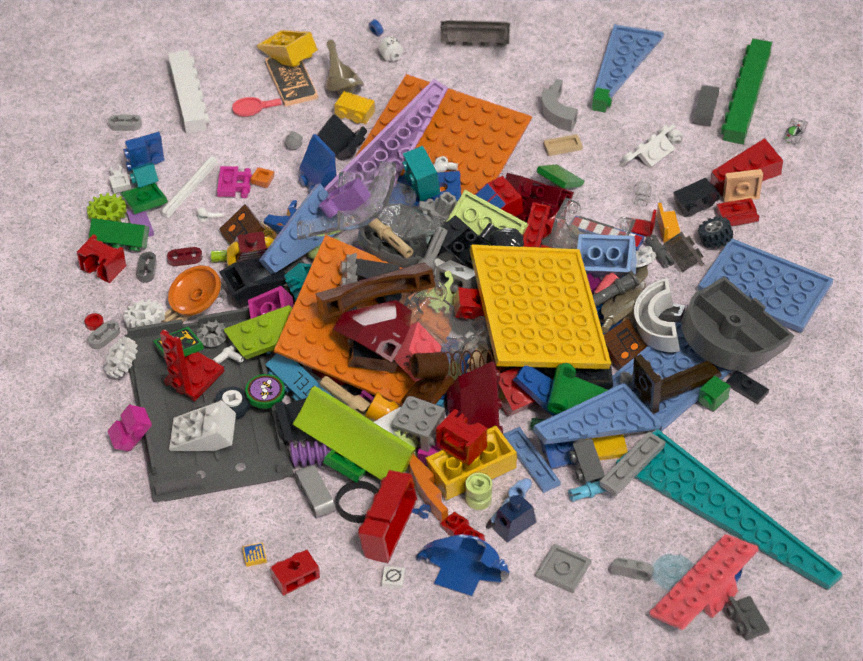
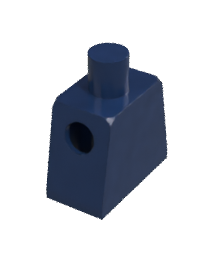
[494,495,537,543]

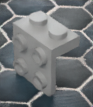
[392,396,445,452]

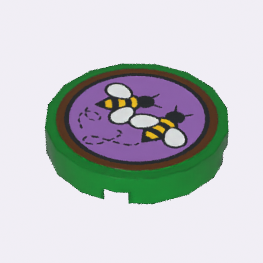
[245,374,285,409]

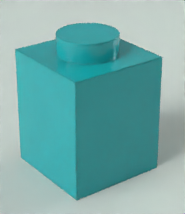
[129,162,159,187]

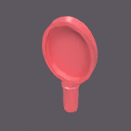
[232,97,282,117]

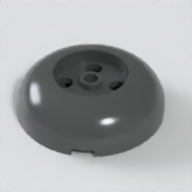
[358,219,428,268]

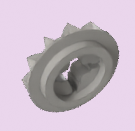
[197,320,227,347]

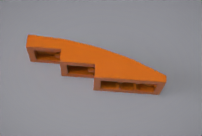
[408,454,448,522]

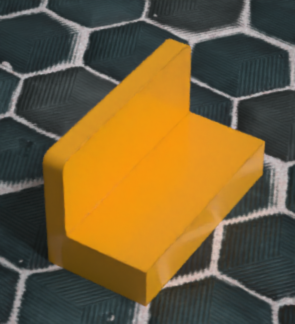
[656,203,682,243]

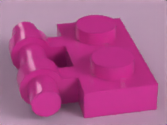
[217,166,252,198]

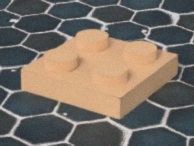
[723,169,763,202]

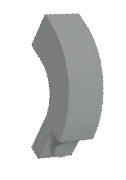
[542,79,578,132]

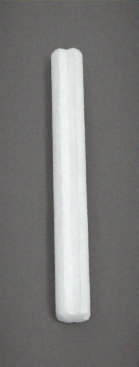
[161,156,218,218]

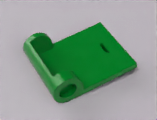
[547,363,608,414]

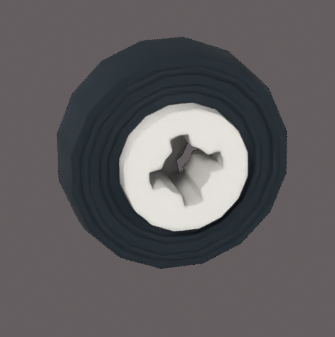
[214,386,250,419]

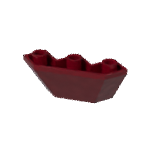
[505,173,574,223]
[332,300,412,362]
[446,362,503,434]

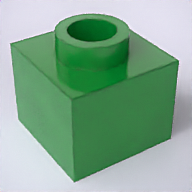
[592,87,612,113]

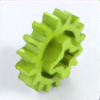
[87,193,127,222]

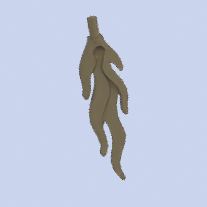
[601,265,648,333]

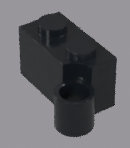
[673,177,721,217]

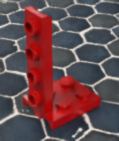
[160,330,225,402]

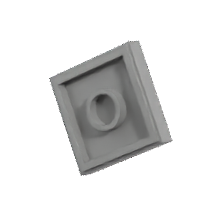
[535,544,592,593]

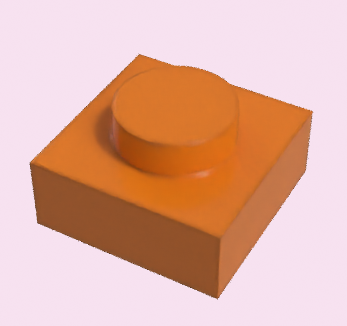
[251,167,275,188]

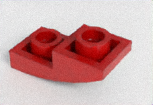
[440,511,485,541]

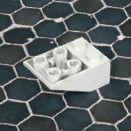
[169,400,236,451]

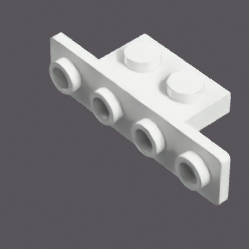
[619,124,676,168]

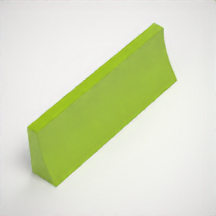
[293,386,416,480]

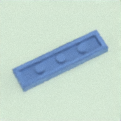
[503,427,561,493]

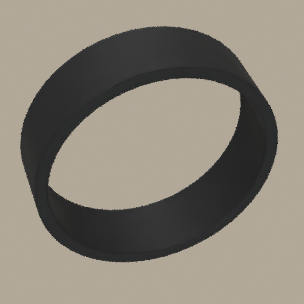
[336,481,379,523]

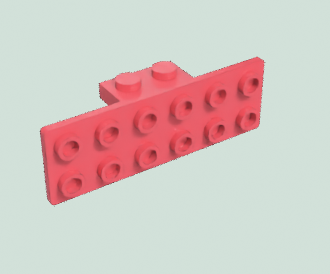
[649,534,759,630]

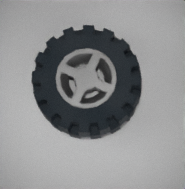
[698,216,734,248]

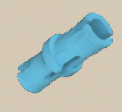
[568,481,607,502]

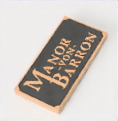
[265,57,318,107]

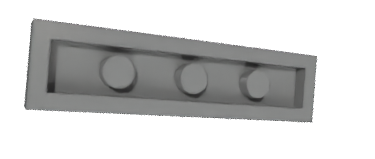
[600,432,665,496]

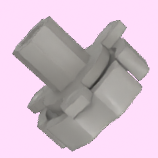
[419,192,458,231]

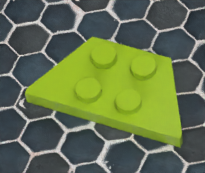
[224,305,293,359]

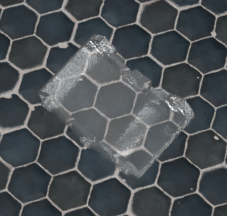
[297,161,396,240]

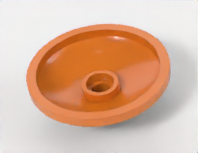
[168,265,221,316]

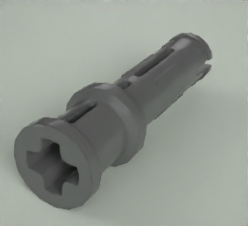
[593,270,640,307]

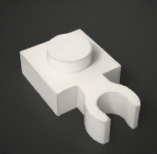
[109,165,131,193]

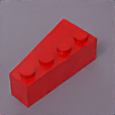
[710,138,783,196]

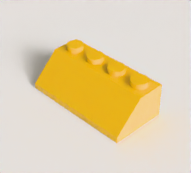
[426,426,517,500]

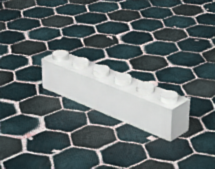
[168,50,209,134]

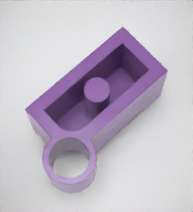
[319,178,371,218]

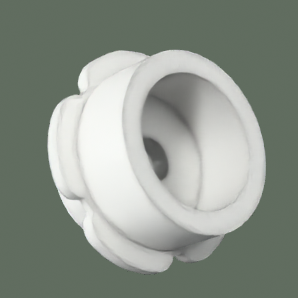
[667,130,684,145]

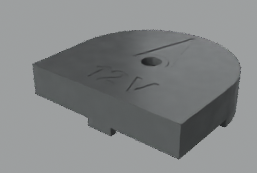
[682,276,795,371]

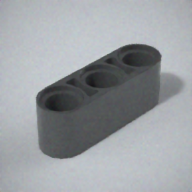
[693,84,720,126]

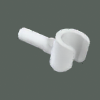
[197,208,224,222]

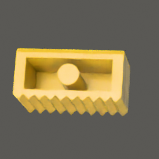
[334,91,375,124]

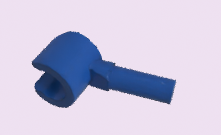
[412,504,431,519]

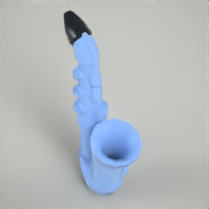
[486,478,532,529]

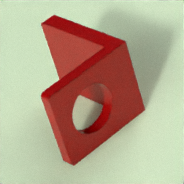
[628,209,657,237]

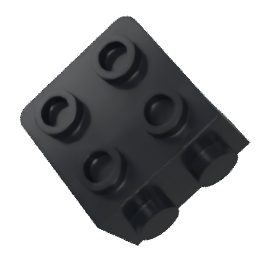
[317,115,368,161]
[273,398,313,444]

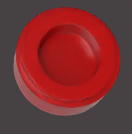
[84,313,104,331]

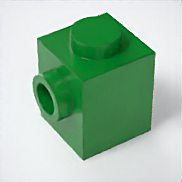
[698,376,730,412]

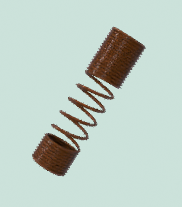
[411,349,511,379]

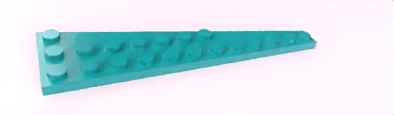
[616,429,843,590]

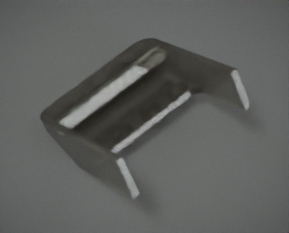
[440,20,511,46]

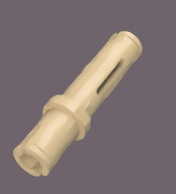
[368,217,413,258]

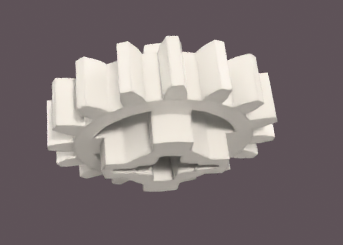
[123,299,166,328]
[104,337,138,378]

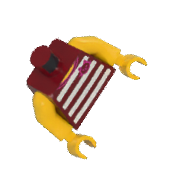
[227,232,274,267]

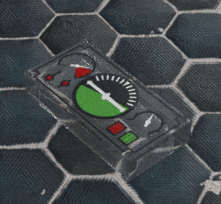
[781,118,809,149]

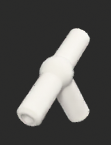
[213,344,244,364]

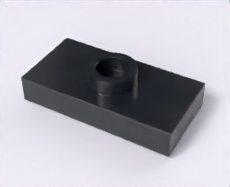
[726,371,769,405]

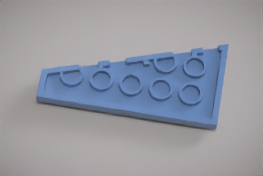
[259,183,354,274]

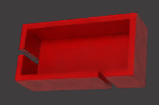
[358,470,418,563]

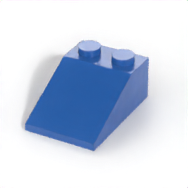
[299,134,336,193]

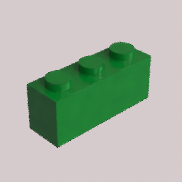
[88,218,150,251]

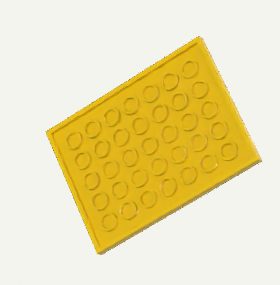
[470,245,611,369]

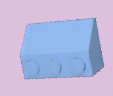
[577,234,637,278]

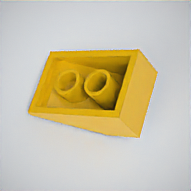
[257,30,318,67]

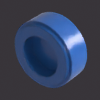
[369,19,384,36]

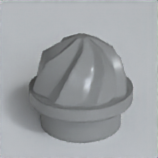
[285,131,303,150]

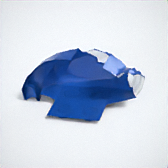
[416,535,510,596]

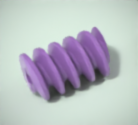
[290,441,331,467]

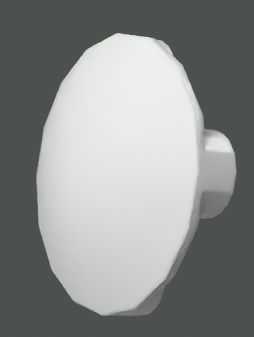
[636,246,656,268]

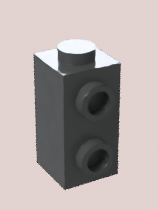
[569,438,605,486]

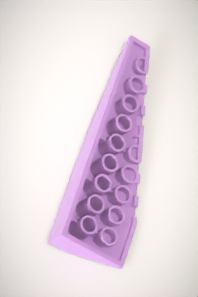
[325,79,448,223]

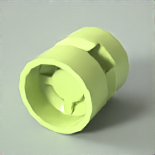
[466,473,492,510]

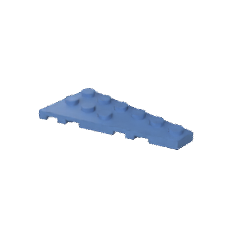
[593,24,664,97]
[533,383,662,444]

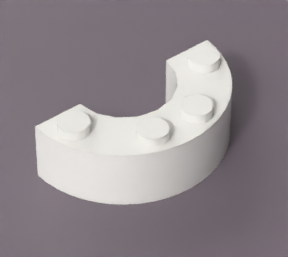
[634,278,680,352]

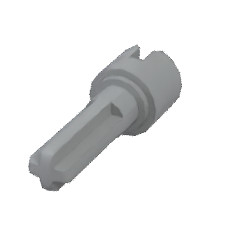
[417,227,447,274]

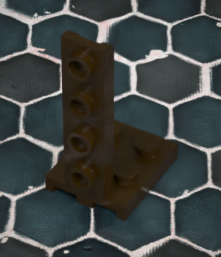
[632,354,722,414]

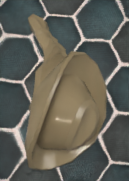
[325,39,365,95]

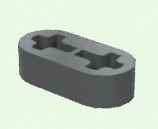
[137,252,157,283]

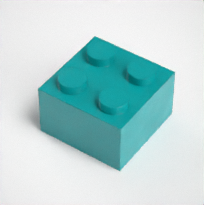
[402,146,441,201]

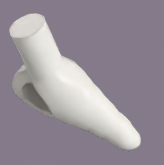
[434,156,458,173]

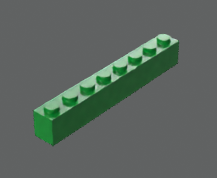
[721,38,773,145]

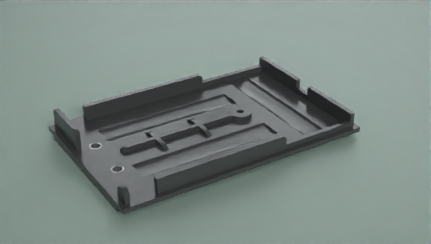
[124,307,294,502]

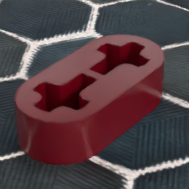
[167,247,202,266]

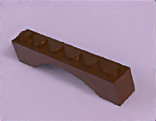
[315,262,435,318]

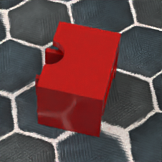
[77,234,127,283]
[436,409,487,466]

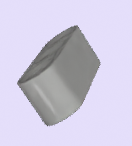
[294,464,336,518]

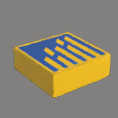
[242,542,267,567]

